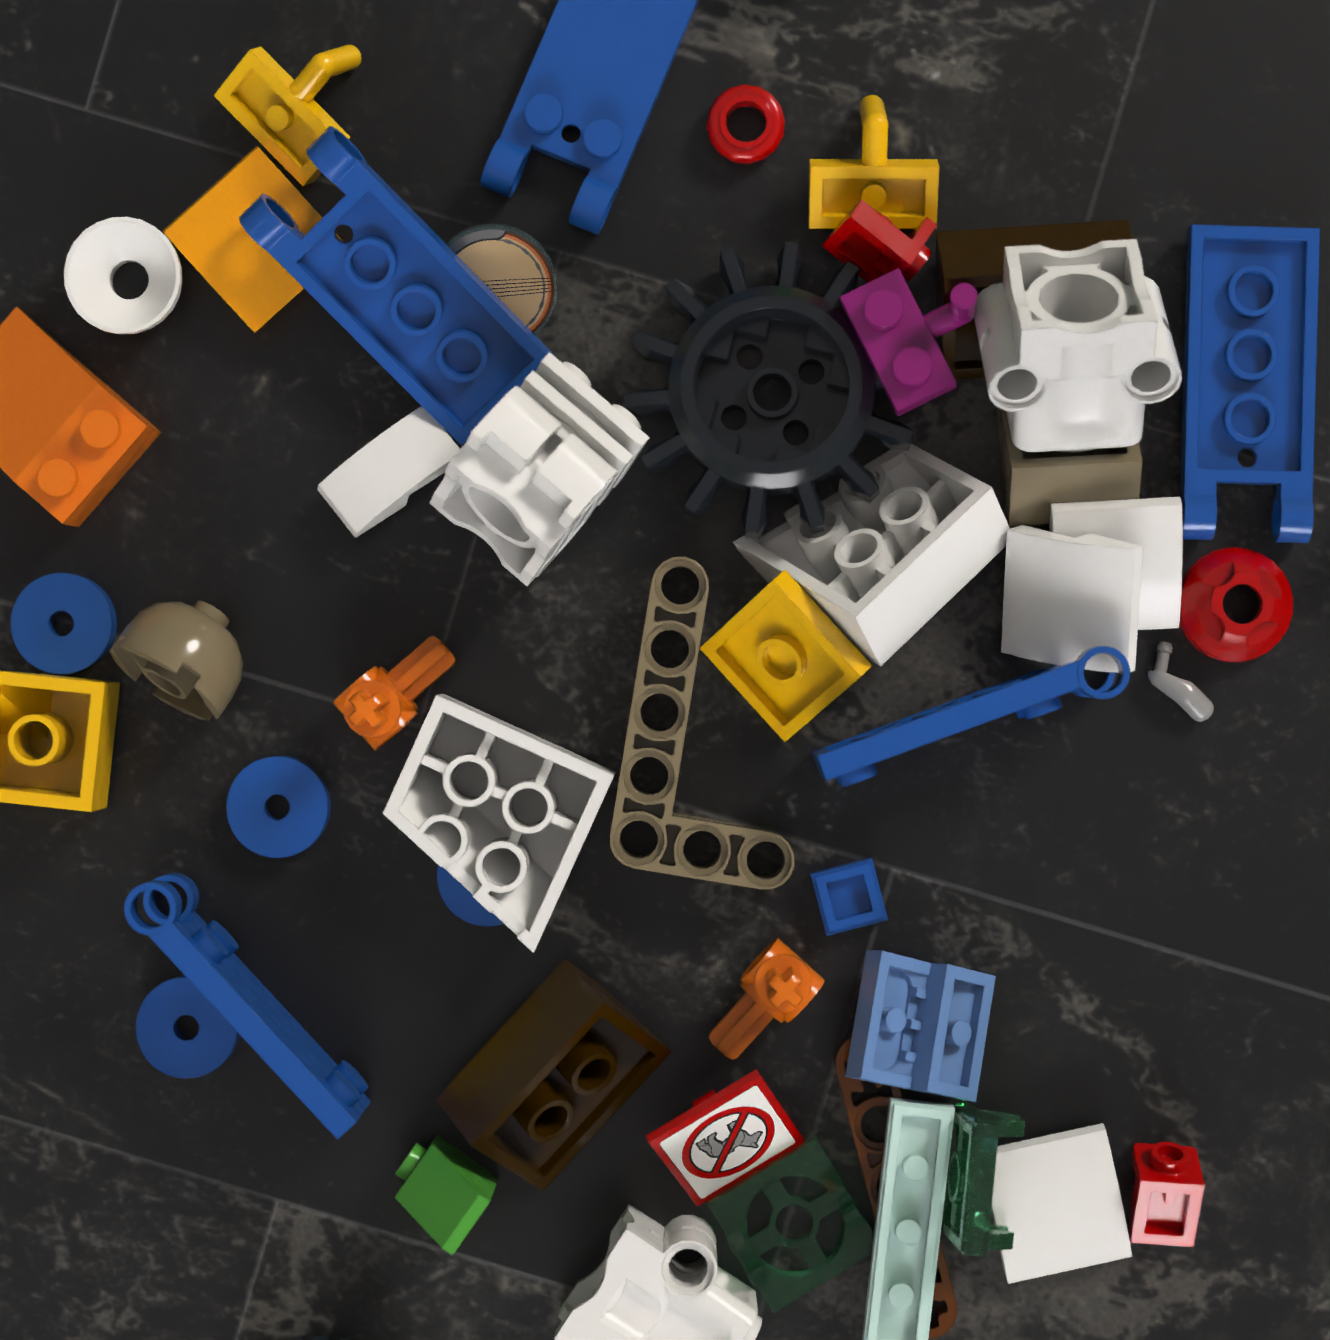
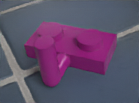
[840,268,977,416]

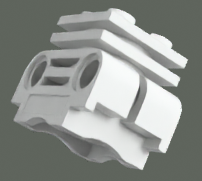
[430,352,650,586]

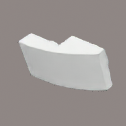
[317,406,460,538]

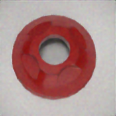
[1179,547,1293,662]

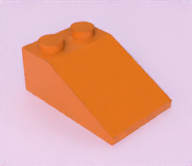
[0,307,162,527]

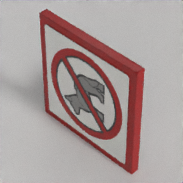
[645,1069,805,1207]

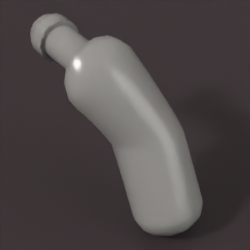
[1147,642,1214,722]

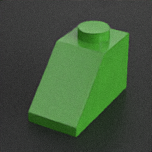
[395,1134,499,1256]

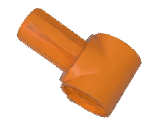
[333,635,456,751]
[708,938,825,1060]

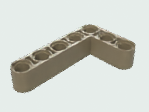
[610,557,795,890]

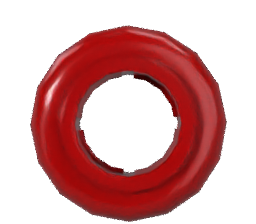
[706,84,785,164]

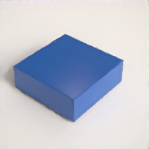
[810,857,888,936]

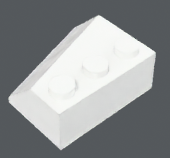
[733,444,1010,667]
[383,694,616,953]

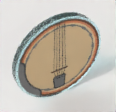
[446,224,557,335]

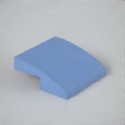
[845,950,996,1102]

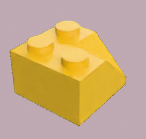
[0,671,120,812]

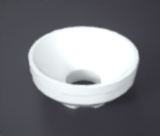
[64,217,183,335]

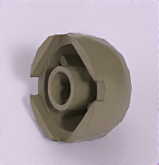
[109,601,243,721]

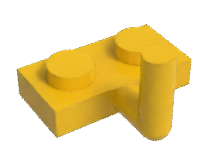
[213,44,361,186]
[808,95,939,229]

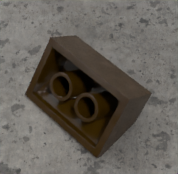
[935,219,1133,379]
[435,959,672,1191]

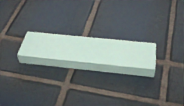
[862,1097,955,1340]

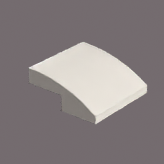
[1049,497,1183,630]
[1001,525,1143,673]
[979,1123,1133,1284]

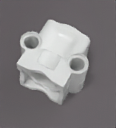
[974,239,1182,452]
[554,1204,762,1340]

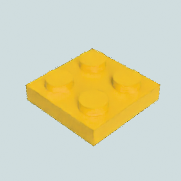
[699,570,872,742]

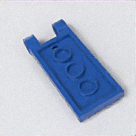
[480,0,699,236]
[239,126,554,446]
[1178,224,1320,543]
[812,646,1130,787]
[124,873,371,1140]

